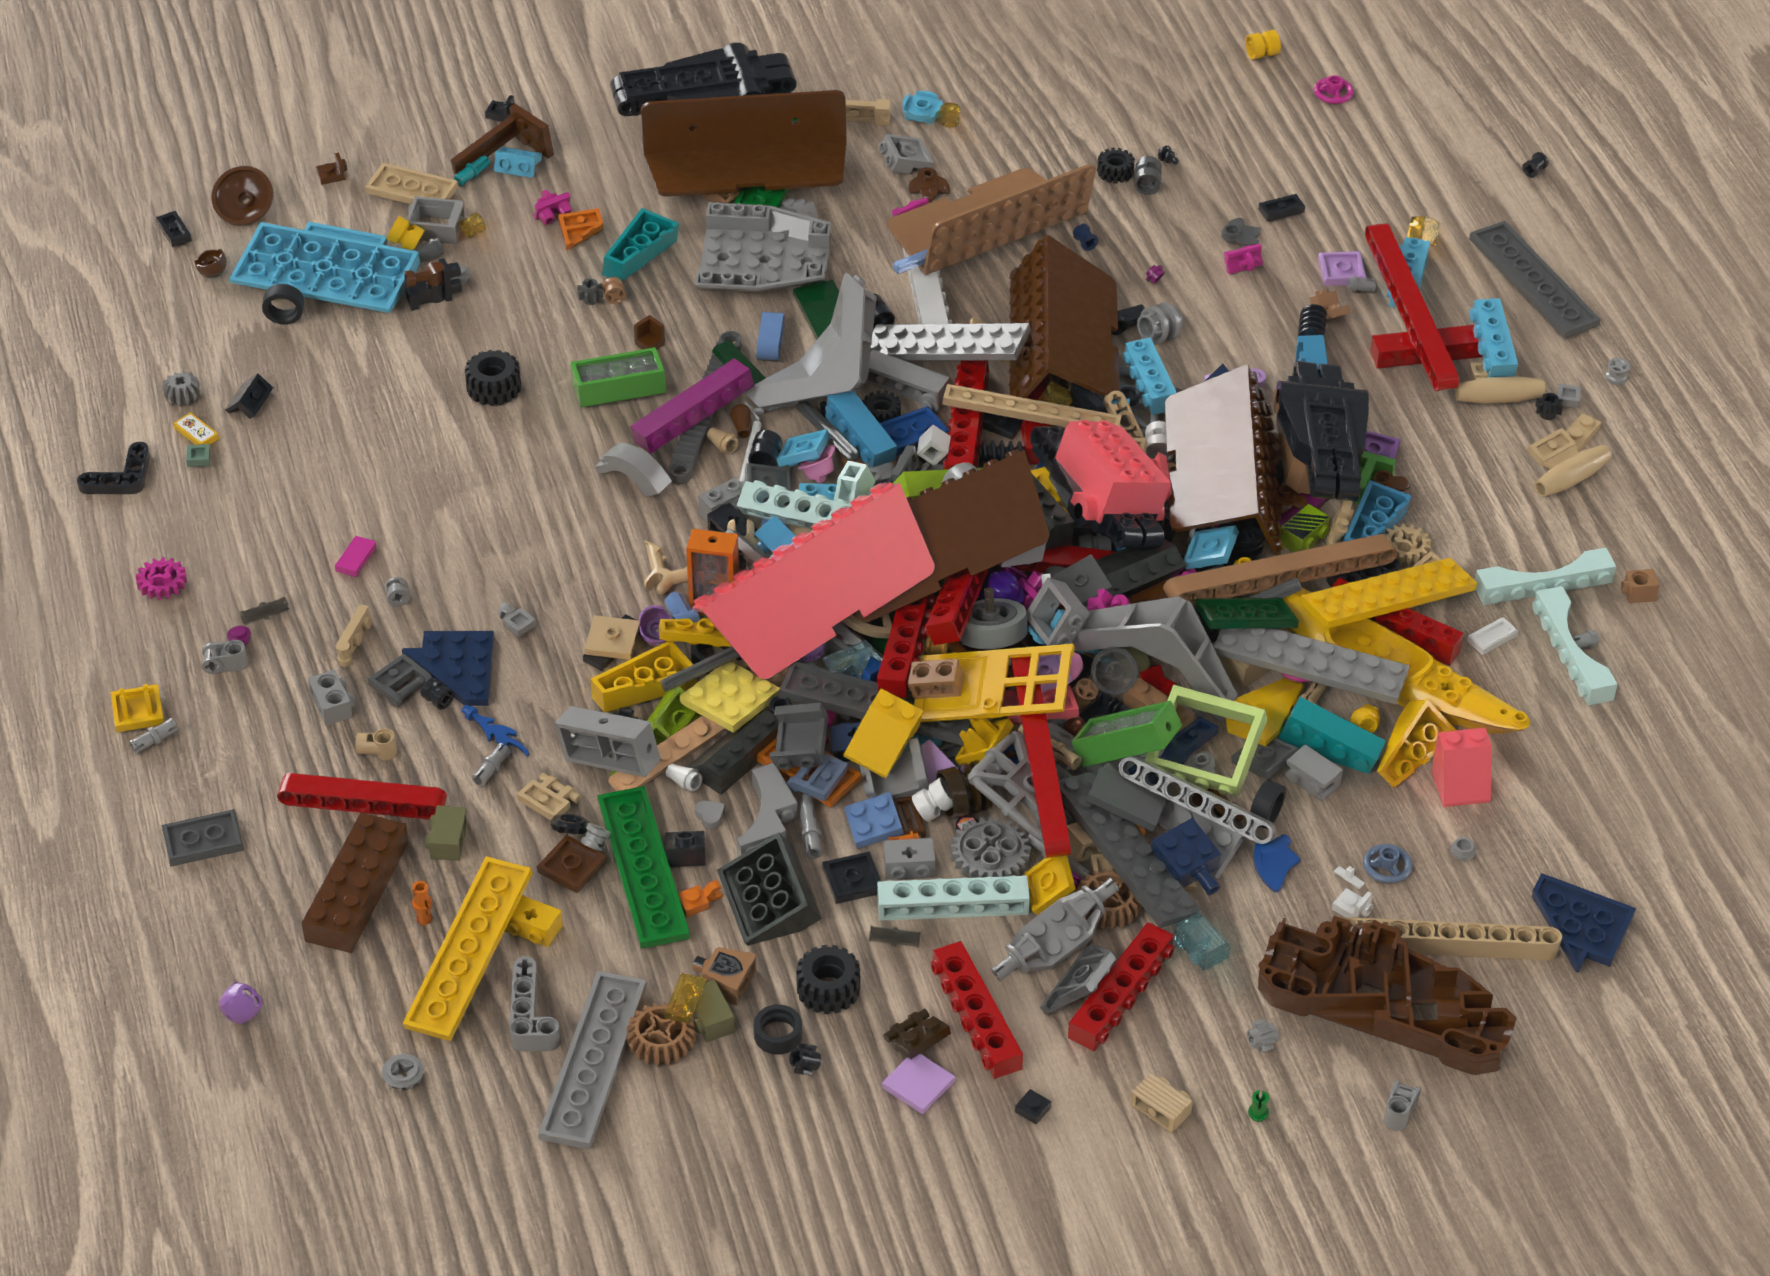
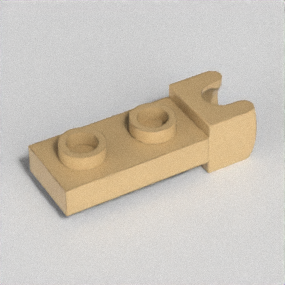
[846,99,891,125]

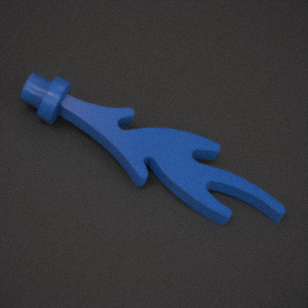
[461,705,529,757]

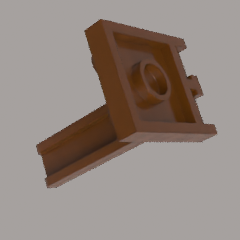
[451,104,554,175]

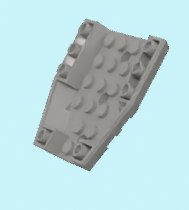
[695,202,831,293]

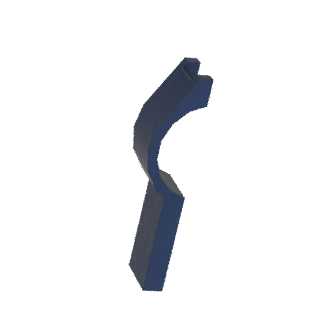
[1128,716,1218,784]

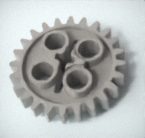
[950,816,1031,878]

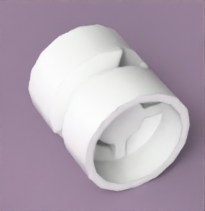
[1145,421,1173,461]
[912,777,953,822]

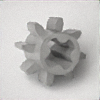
[1247,1019,1279,1053]

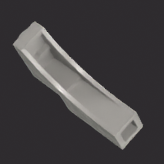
[737,763,797,857]

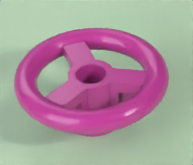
[1314,75,1354,104]

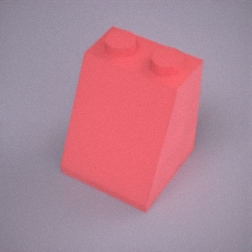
[1431,728,1492,807]

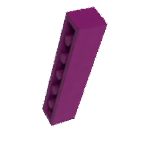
[630,358,754,454]

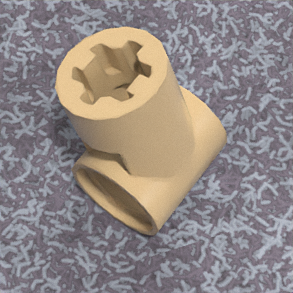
[356,728,398,760]

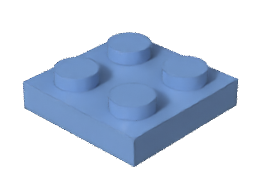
[844,792,904,849]

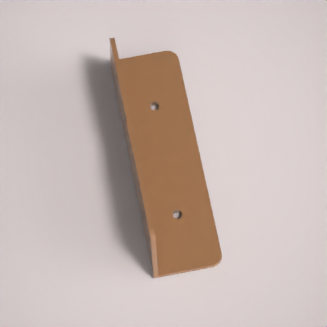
[887,164,1096,275]

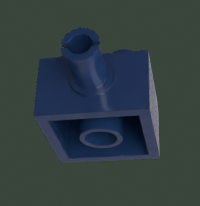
[1151,818,1221,896]

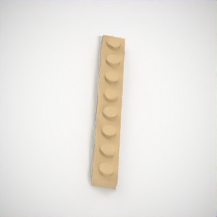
[942,384,1121,427]

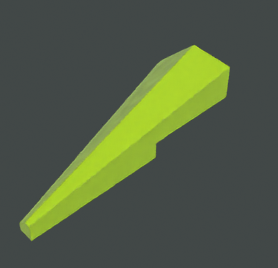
[609,686,702,776]

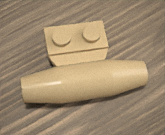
[1455,362,1545,404]
[1527,428,1612,497]

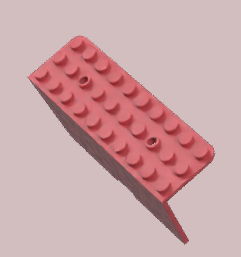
[692,482,935,679]

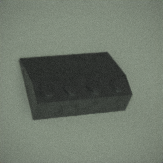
[717,832,822,946]

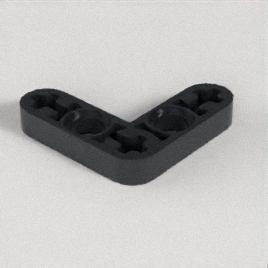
[77,442,150,494]

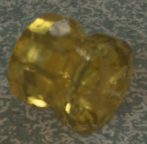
[940,102,960,128]
[460,212,486,238]

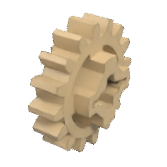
[1384,523,1431,566]

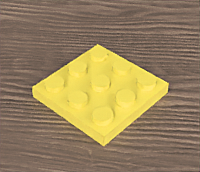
[680,661,780,733]

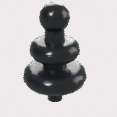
[1158,145,1179,165]

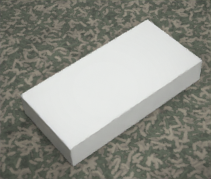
[1467,617,1518,655]

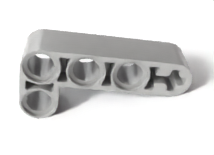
[510,956,561,1051]

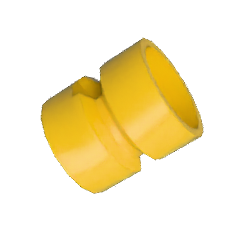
[1245,30,1281,60]
[386,215,425,251]

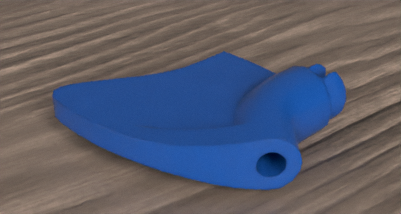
[1253,834,1301,893]

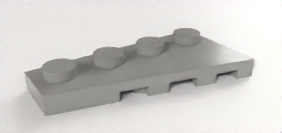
[1158,799,1244,880]

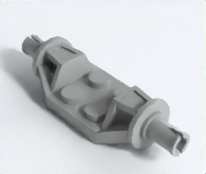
[991,878,1119,982]

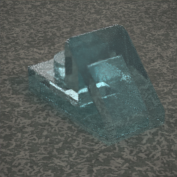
[823,640,873,678]

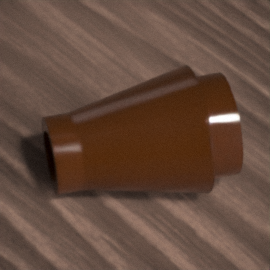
[730,404,751,438]

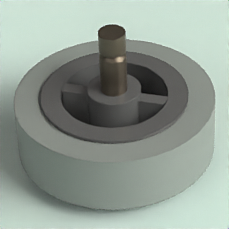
[960,588,1028,649]

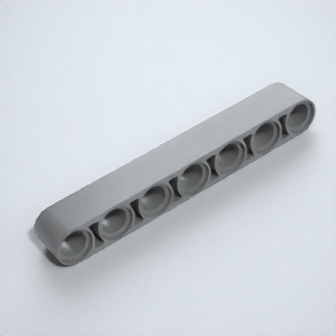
[1119,756,1277,844]

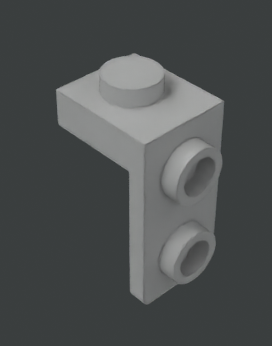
[779,198,819,219]

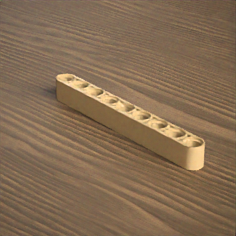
[1343,917,1562,960]

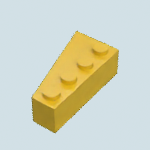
[590,642,697,713]

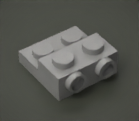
[879,134,934,174]

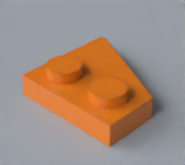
[558,208,604,250]

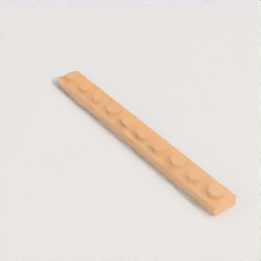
[608,665,790,791]

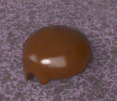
[194,249,227,277]

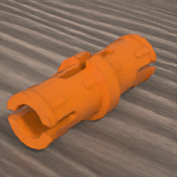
[412,881,432,925]

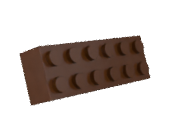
[302,813,409,953]

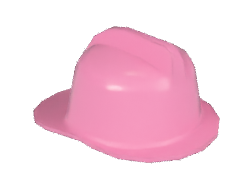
[798,445,835,484]

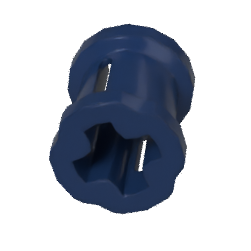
[1073,223,1099,251]

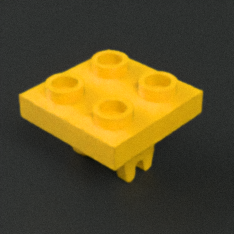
[110,684,164,733]
[954,718,1014,766]

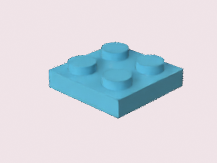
[776,429,831,467]
[1184,525,1239,569]

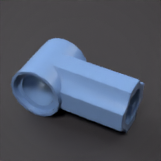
[664,591,700,622]

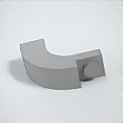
[595,443,671,497]

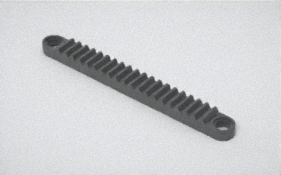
[669,331,742,484]

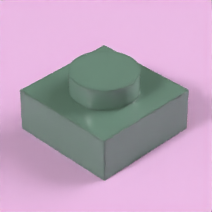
[186,444,211,467]

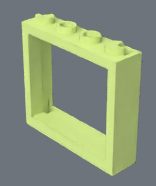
[1145,685,1267,796]

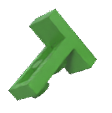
[1353,451,1396,505]

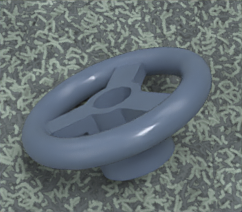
[1363,844,1413,884]

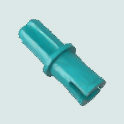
[453,156,490,186]

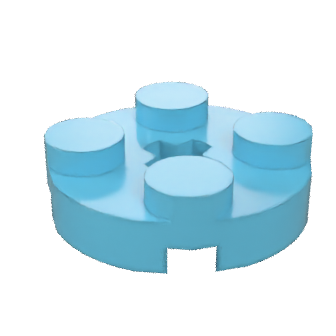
[903,91,943,124]

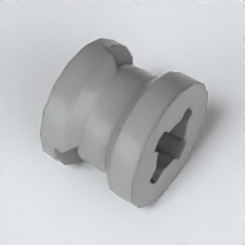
[1606,358,1630,385]
[384,577,410,606]
[580,823,610,851]

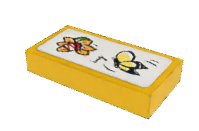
[173,412,219,445]

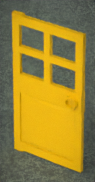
[914,643,1075,722]

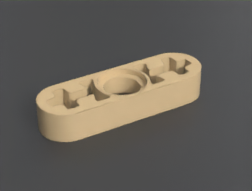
[1103,391,1144,438]

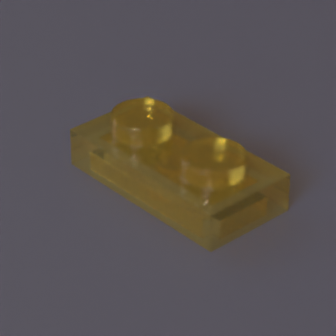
[665,973,706,1024]

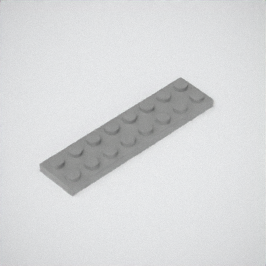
[870,323,1031,360]
[1214,628,1410,705]
[538,971,647,1150]

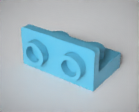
[494,147,542,178]

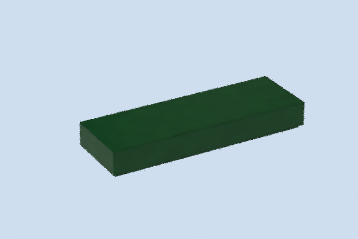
[712,339,766,385]

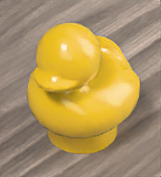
[1349,704,1380,733]

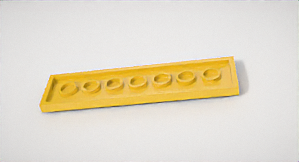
[1300,558,1478,629]
[402,856,533,1041]

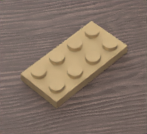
[365,163,458,204]

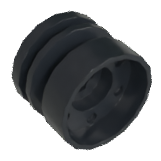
[1218,517,1265,561]

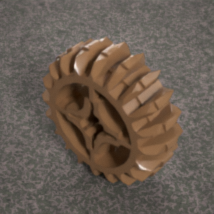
[1075,868,1142,931]
[626,1002,696,1067]

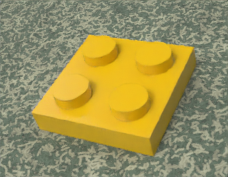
[1023,856,1076,915]

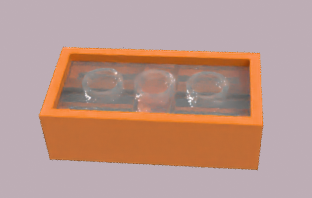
[686,529,739,616]

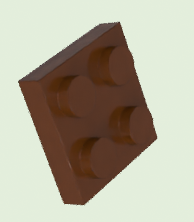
[537,834,607,893]

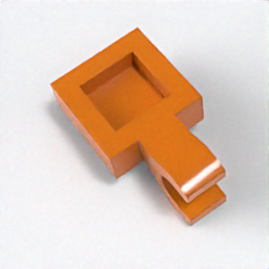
[678,880,723,917]

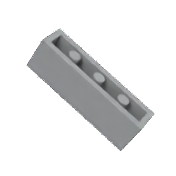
[865,350,950,406]

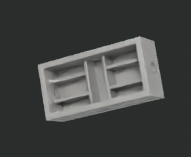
[555,706,661,777]

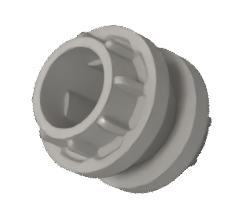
[1137,302,1183,344]

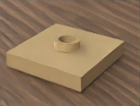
[584,615,639,660]

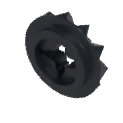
[551,814,590,835]

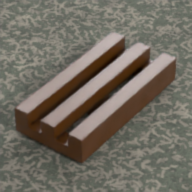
[893,796,926,838]

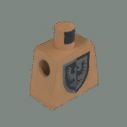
[692,947,757,1005]

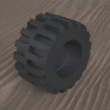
[465,350,521,406]
[796,945,860,1014]

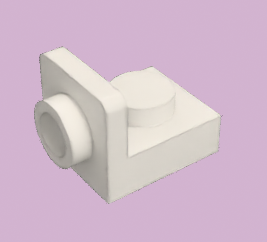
[1332,888,1373,918]

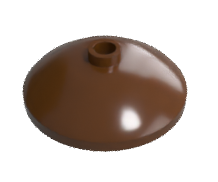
[211,166,274,226]

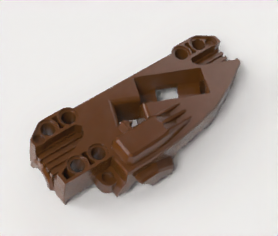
[1258,916,1517,1075]

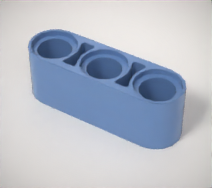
[757,312,785,361]

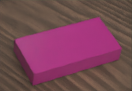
[335,535,377,577]

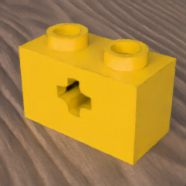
[505,895,563,947]

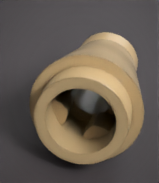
[707,428,738,454]

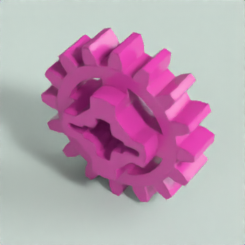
[136,557,187,600]

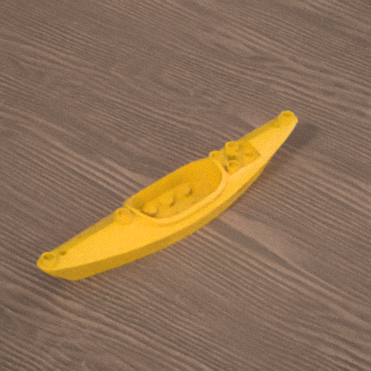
[1234,557,1531,734]

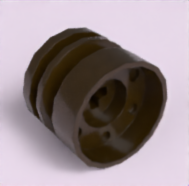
[936,760,993,820]

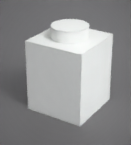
[917,425,951,466]

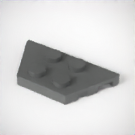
[1040,942,1116,1015]

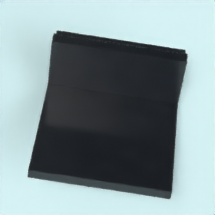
[665,831,706,867]

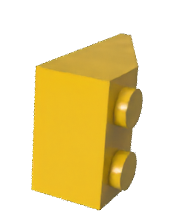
[844,689,924,779]

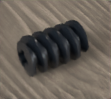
[1298,304,1327,339]
[979,439,1024,467]

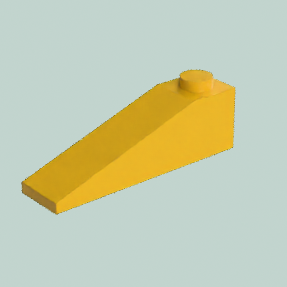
[1225,678,1304,746]
[1377,699,1456,787]

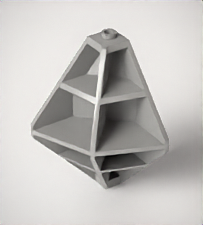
[745,272,877,412]
[1072,596,1238,723]

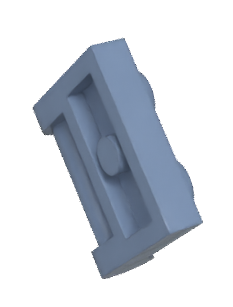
[786,753,848,802]

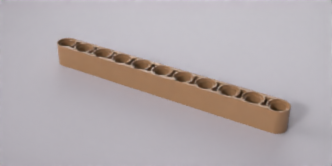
[1163,534,1397,605]

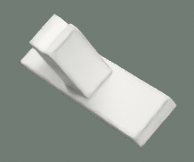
[744,401,764,421]
[1334,866,1365,889]

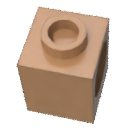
[1621,569,1659,603]

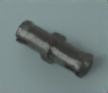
[240,597,289,625]
[869,925,921,948]

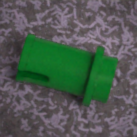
[1248,1090,1269,1122]

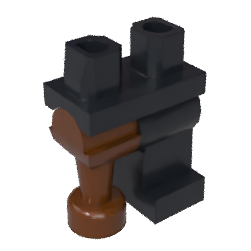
[404,258,462,311]

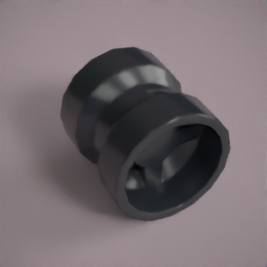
[421,678,454,710]

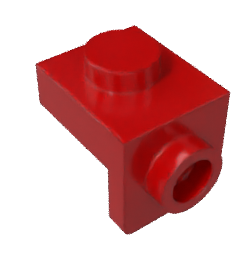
[1140,664,1177,697]

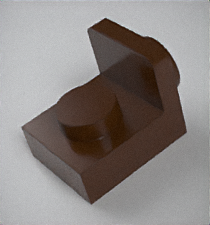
[316,152,347,185]

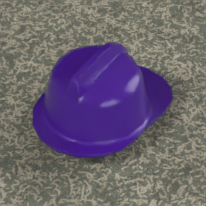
[978,571,1025,604]

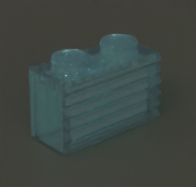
[1174,912,1230,971]

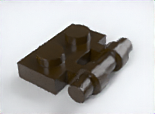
[883,1009,951,1059]

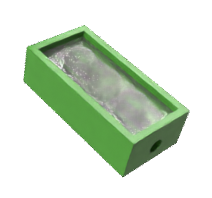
[570,348,666,407]
[1071,700,1182,767]

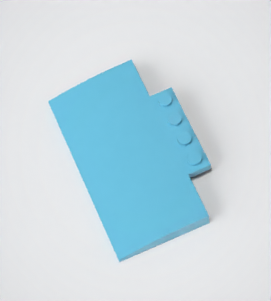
[229,221,420,313]

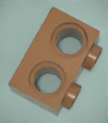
[908,659,964,699]

